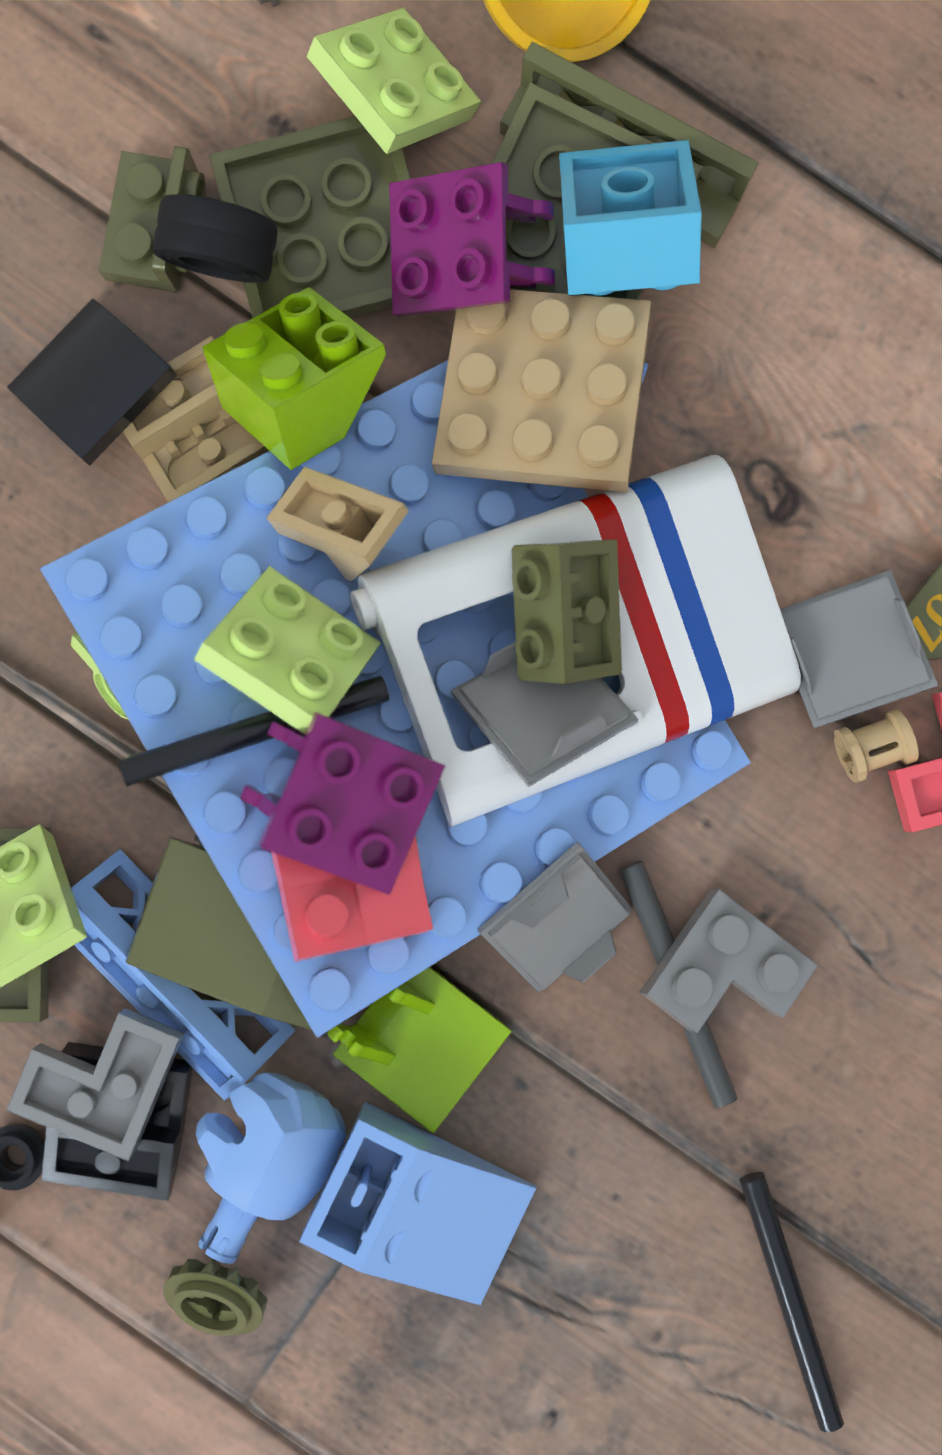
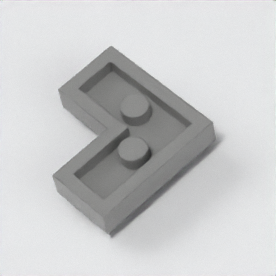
[639,889,818,1033]
[7,1008,185,1161]

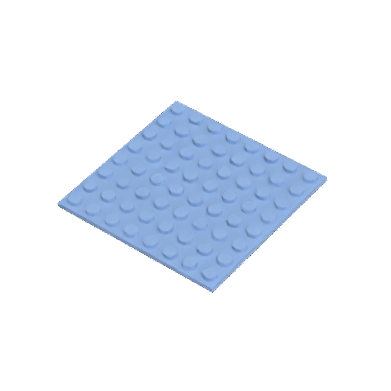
[40,360,751,1038]

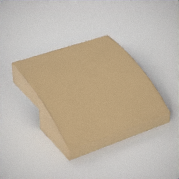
[123,336,269,503]

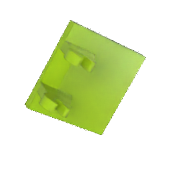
[327,966,512,1134]

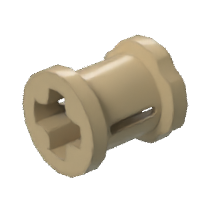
[834,708,919,783]

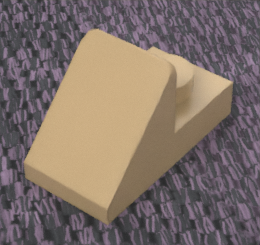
[266,467,409,582]

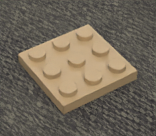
[432,290,651,493]

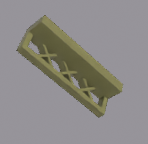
[500,41,759,248]

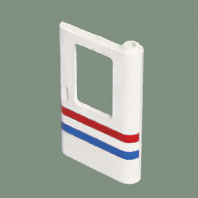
[350,455,801,827]

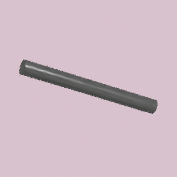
[619,861,738,1108]

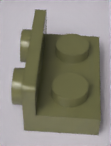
[99,146,205,293]
[511,539,622,684]

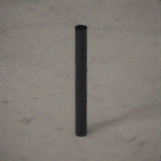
[117,675,389,787]
[739,1172,844,1432]

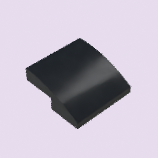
[7,298,177,466]
[42,1042,192,1201]

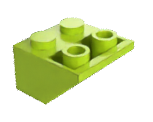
[202,287,386,470]

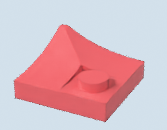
[271,835,433,962]

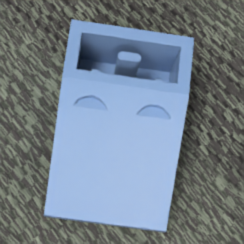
[299,1101,537,1305]

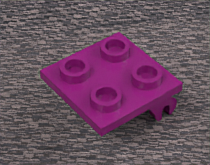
[389,162,555,317]
[240,712,445,895]

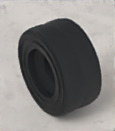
[153,194,278,283]

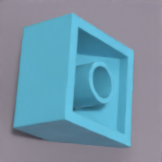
[559,140,701,296]

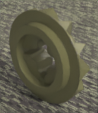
[163,1259,268,1336]

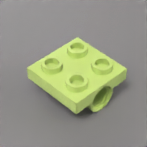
[306,8,481,154]
[194,566,381,735]
[0,824,87,988]

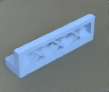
[71,849,296,1101]

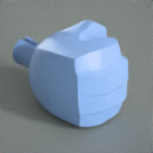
[196,1072,346,1264]

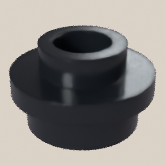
[0,1123,45,1190]

